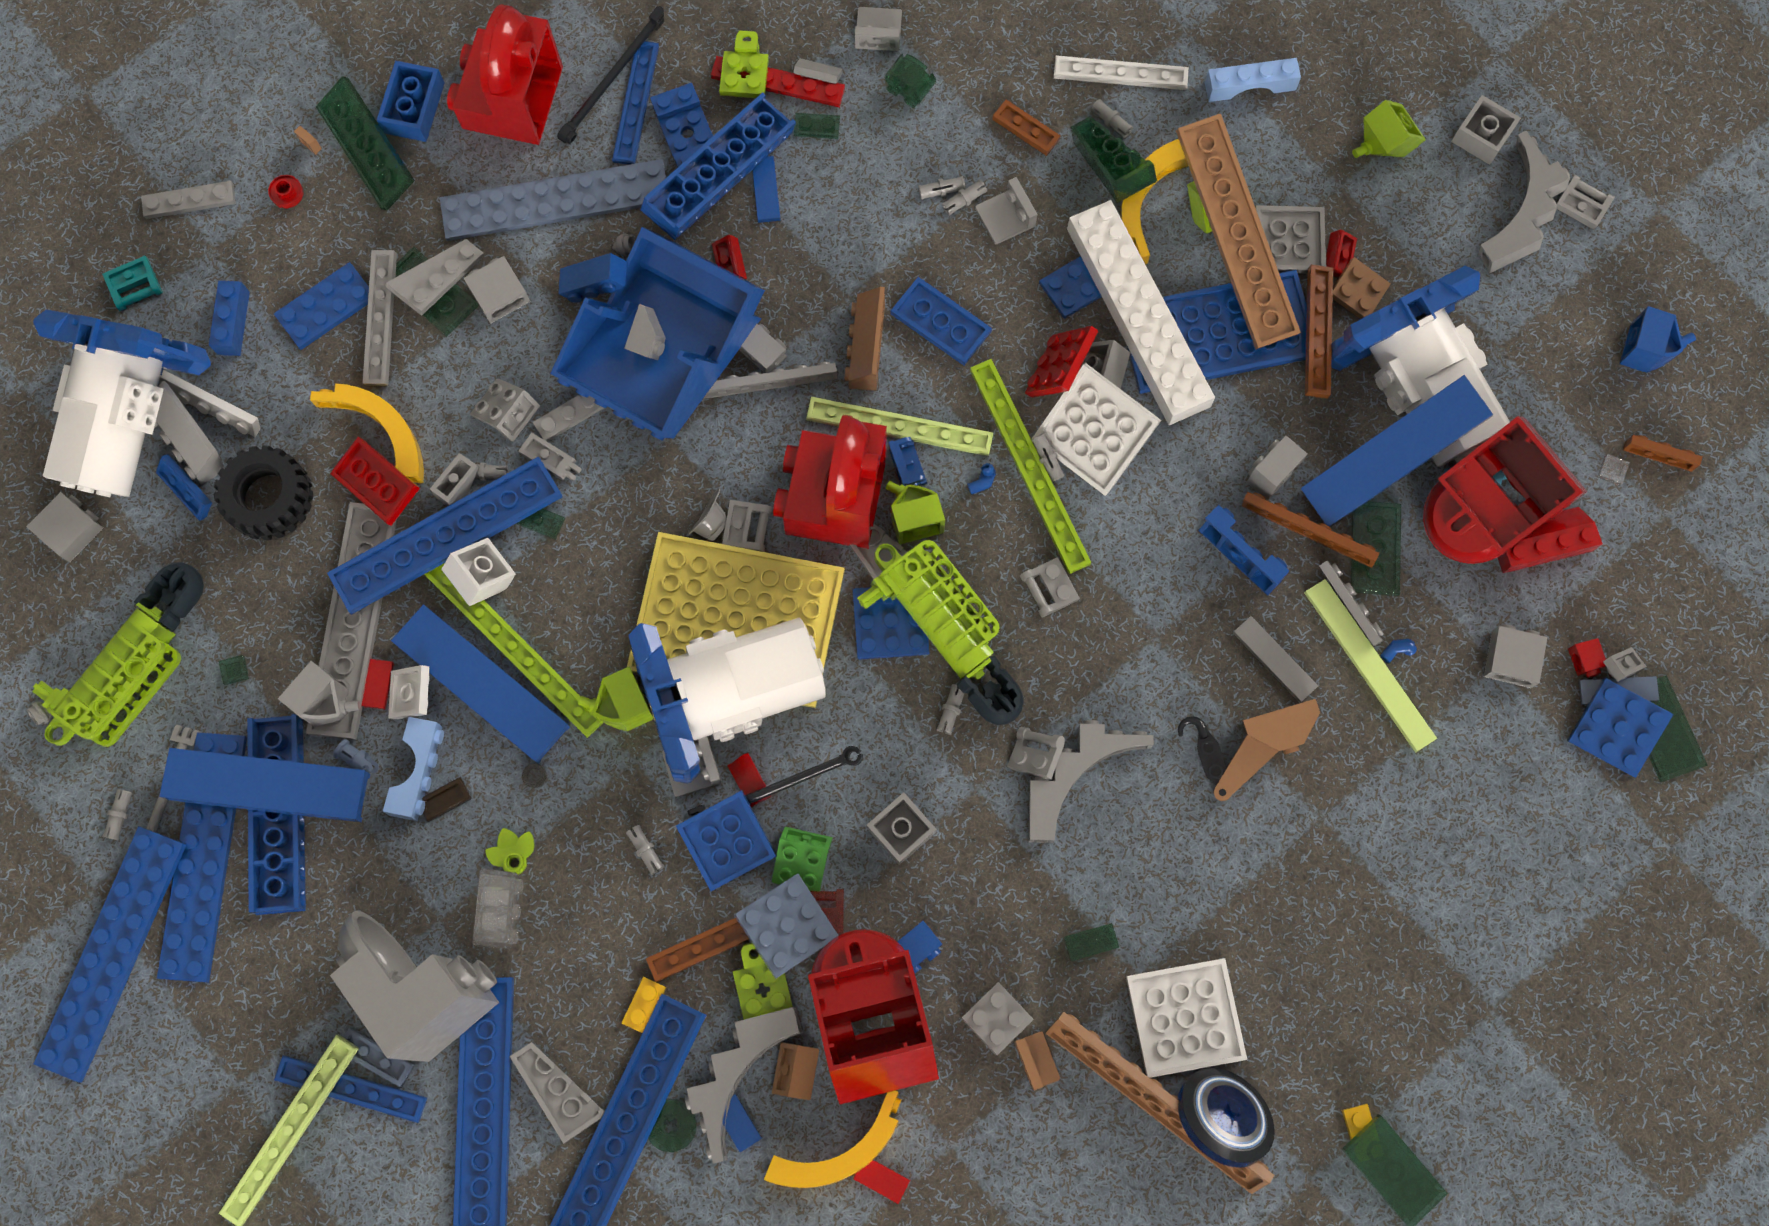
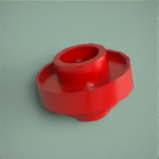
[268,175,304,209]

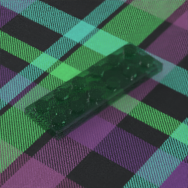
[316,76,415,211]

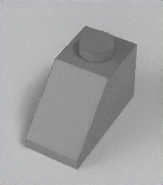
[624,304,666,360]
[429,453,479,506]

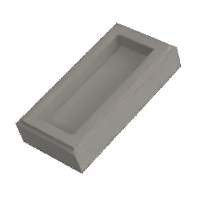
[794,58,842,84]

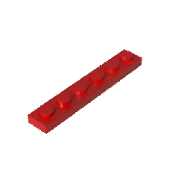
[711,56,845,108]

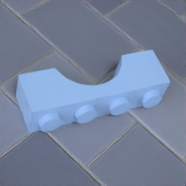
[1204,58,1301,102]
[383,717,444,821]

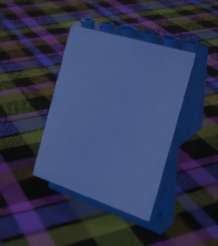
[550,227,765,440]

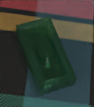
[794,113,840,139]
[1063,923,1119,962]

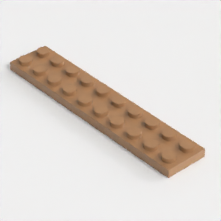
[1176,113,1301,349]
[1046,1012,1275,1194]

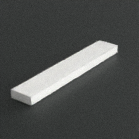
[1054,56,1189,90]

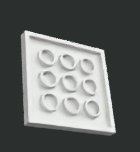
[1032,363,1162,496]
[1126,958,1247,1078]

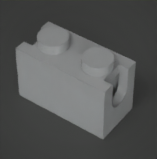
[739,323,787,373]

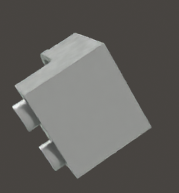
[330,911,499,1062]

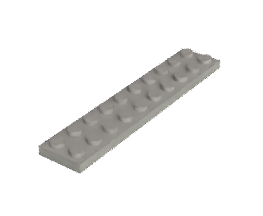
[306,502,397,740]

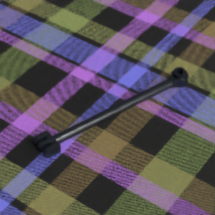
[557,6,664,144]
[687,746,863,816]

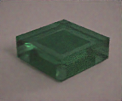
[219,655,249,685]

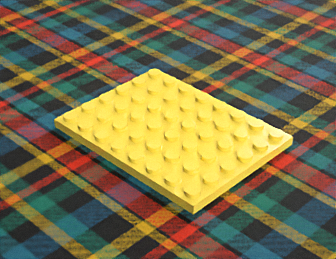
[627,532,845,708]

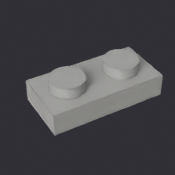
[1603,647,1647,682]

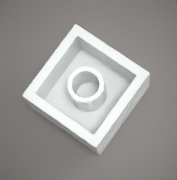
[441,538,516,606]

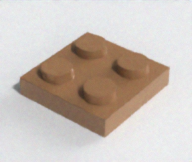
[1333,257,1391,319]

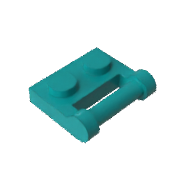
[102,256,163,311]

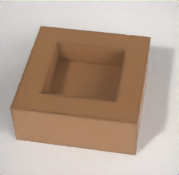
[294,126,322,155]

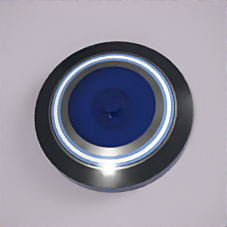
[1178,1068,1275,1168]

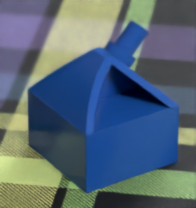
[1620,306,1696,373]

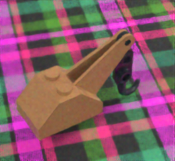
[1178,699,1320,801]

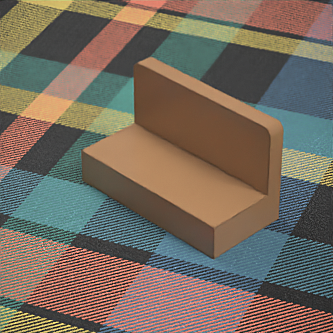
[1014,1032,1060,1090]
[772,1042,819,1100]

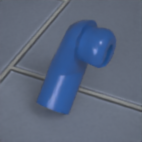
[967,463,996,495]
[1380,639,1417,663]

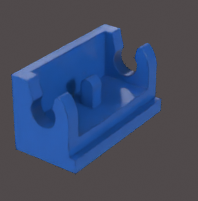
[888,437,927,486]

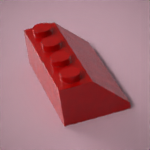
[1497,507,1603,573]

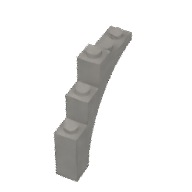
[1478,131,1570,273]
[1028,720,1154,843]
[685,1007,803,1164]

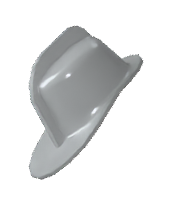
[688,488,726,541]

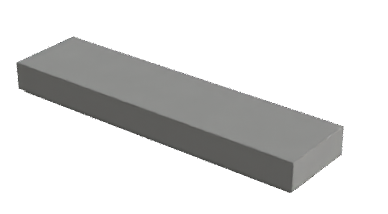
[1233,616,1318,703]

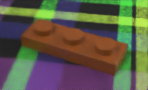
[992,100,1061,156]
[1623,435,1703,472]

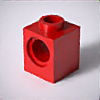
[1568,638,1606,678]

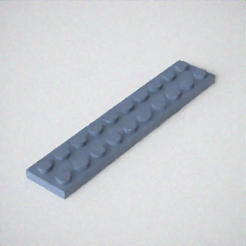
[440,159,666,241]

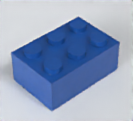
[377,61,445,142]

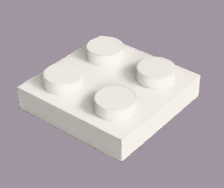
[388,665,430,719]

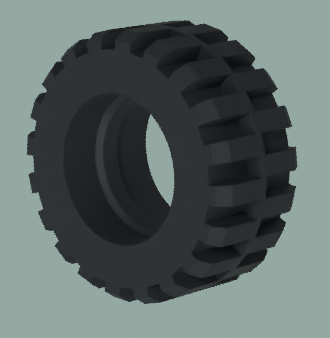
[213,445,313,540]

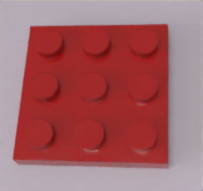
[1025,326,1098,398]

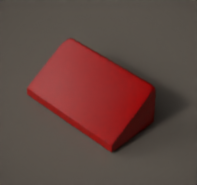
[1326,229,1357,277]
[711,234,747,279]
[727,752,772,807]

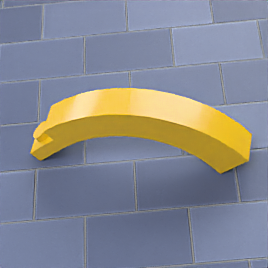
[1120,139,1188,264]
[310,383,424,483]
[764,1091,902,1188]

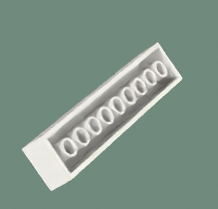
[1067,200,1215,425]

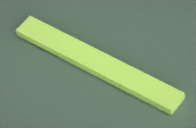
[806,397,993,456]
[1304,579,1437,753]
[219,1034,359,1226]

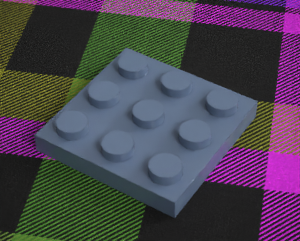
[734,874,838,979]

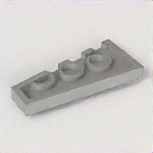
[386,239,483,316]
[850,524,907,579]
[510,1042,605,1144]

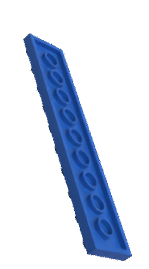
[327,456,563,615]
[157,732,247,983]
[34,826,187,1083]
[453,977,514,1226]
[550,994,706,1226]

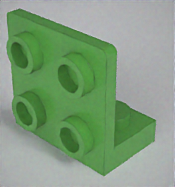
[772,827,833,893]

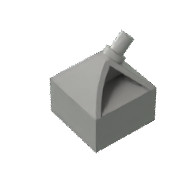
[278,661,361,726]

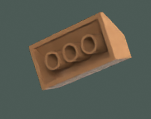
[845,287,885,391]

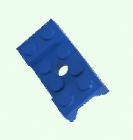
[650,83,713,168]
[1198,505,1289,596]

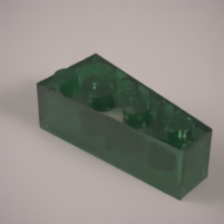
[1070,116,1157,203]

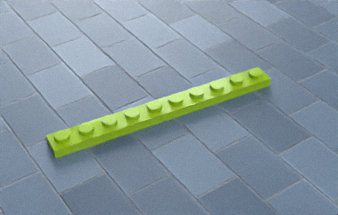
[970,359,1091,574]
[424,563,603,738]

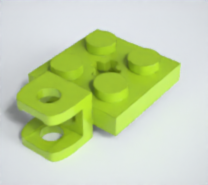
[719,31,769,98]
[733,942,793,1020]

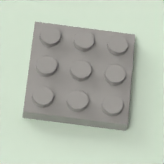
[1255,205,1326,274]

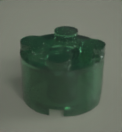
[884,53,936,108]

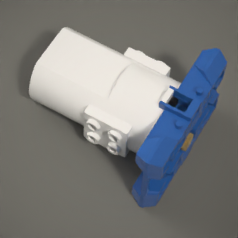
[1331,266,1510,467]
[33,310,211,497]
[628,617,826,784]

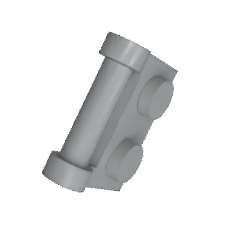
[1556,175,1615,230]
[722,500,772,552]
[1020,557,1080,618]
[1007,727,1065,779]

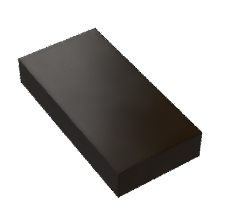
[422,777,472,822]

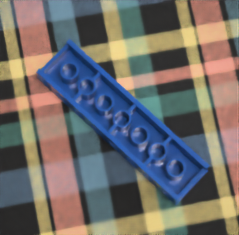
[640,92,796,240]
[1301,375,1493,527]
[391,604,570,764]
[247,714,306,915]
[159,748,370,823]

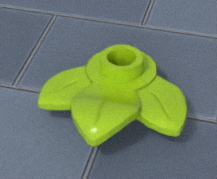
[486,828,535,875]

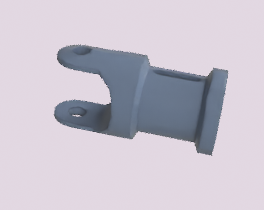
[333,739,379,773]

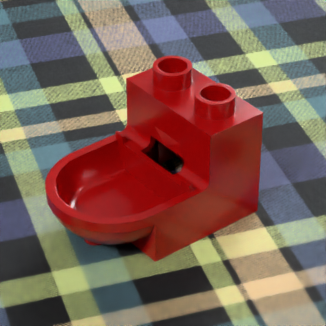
[447,4,563,145]
[773,415,887,549]
[1423,416,1588,564]
[808,929,939,1105]

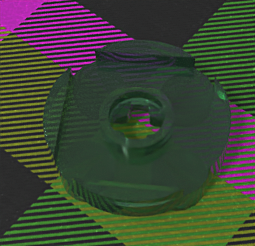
[648,1100,697,1152]

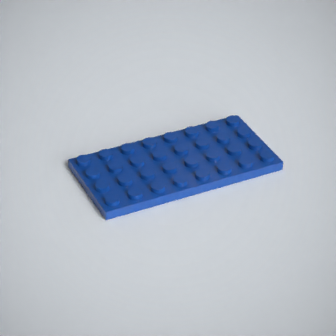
[1126,270,1307,394]

